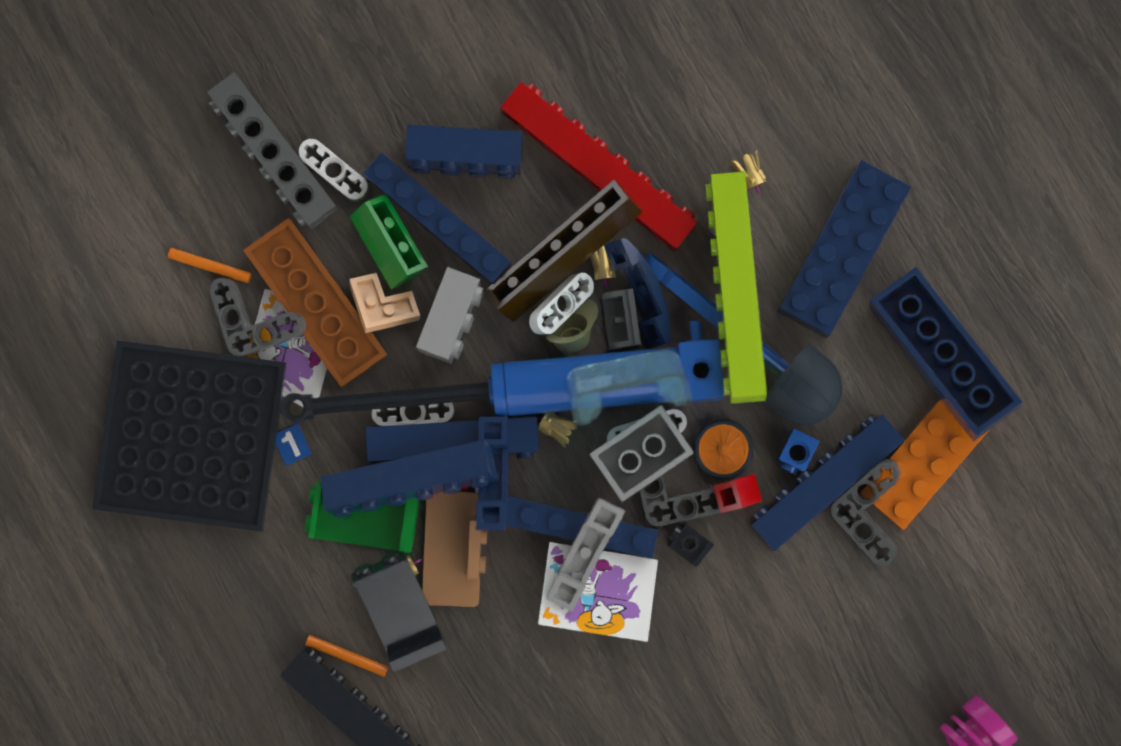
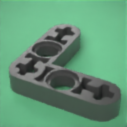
[210,278,306,357]
[831,459,901,566]
[639,475,720,526]

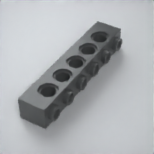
[207,72,338,230]

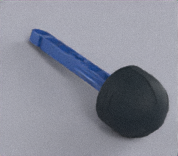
[645,252,843,425]

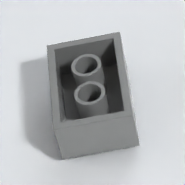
[416,267,484,364]
[589,405,694,502]

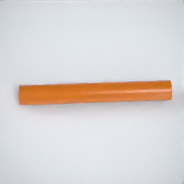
[168,247,252,284]
[305,635,389,677]

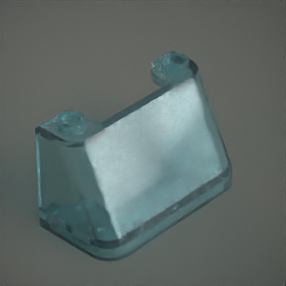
[567,349,692,427]

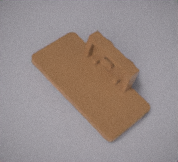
[422,492,487,607]

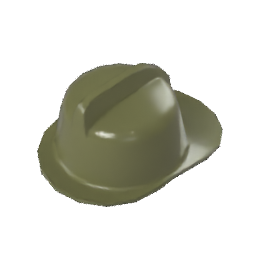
[545,299,599,357]

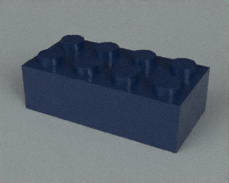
[405,125,523,179]

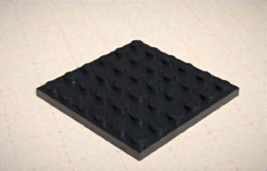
[92,340,287,532]

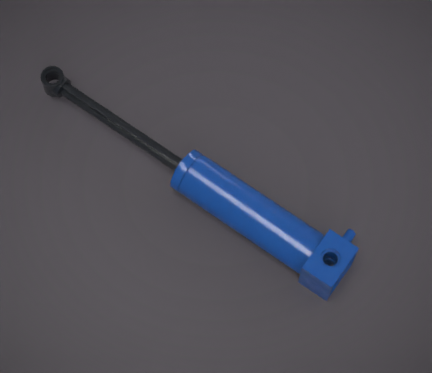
[280,321,724,423]

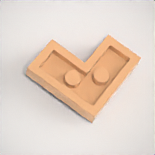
[349,273,420,333]

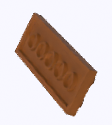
[243,218,388,388]

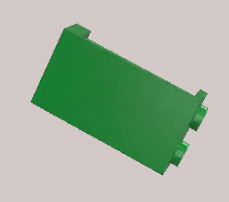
[305,481,420,553]

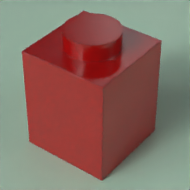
[713,474,763,513]

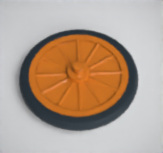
[693,419,753,479]

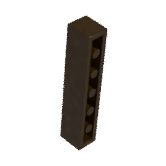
[485,180,642,322]

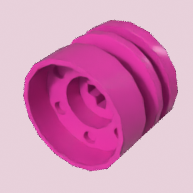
[939,695,1018,746]

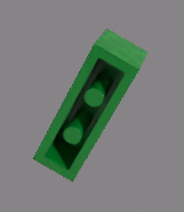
[350,194,428,290]

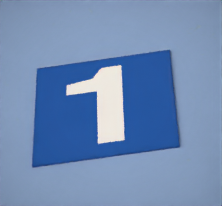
[276,424,312,466]

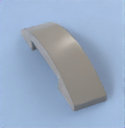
[546,498,625,612]

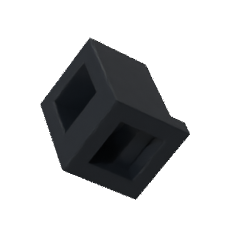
[668,524,714,567]

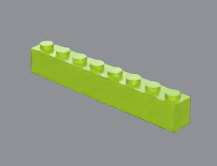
[705,172,767,404]

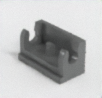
[601,288,641,351]

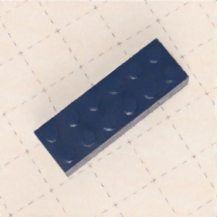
[777,160,911,338]
[869,267,1023,442]

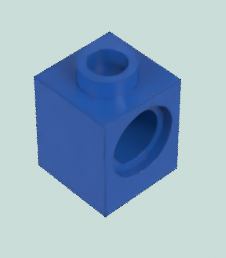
[776,429,819,475]

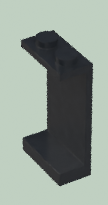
[351,551,446,672]

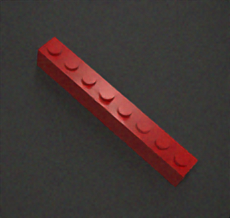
[500,82,697,252]

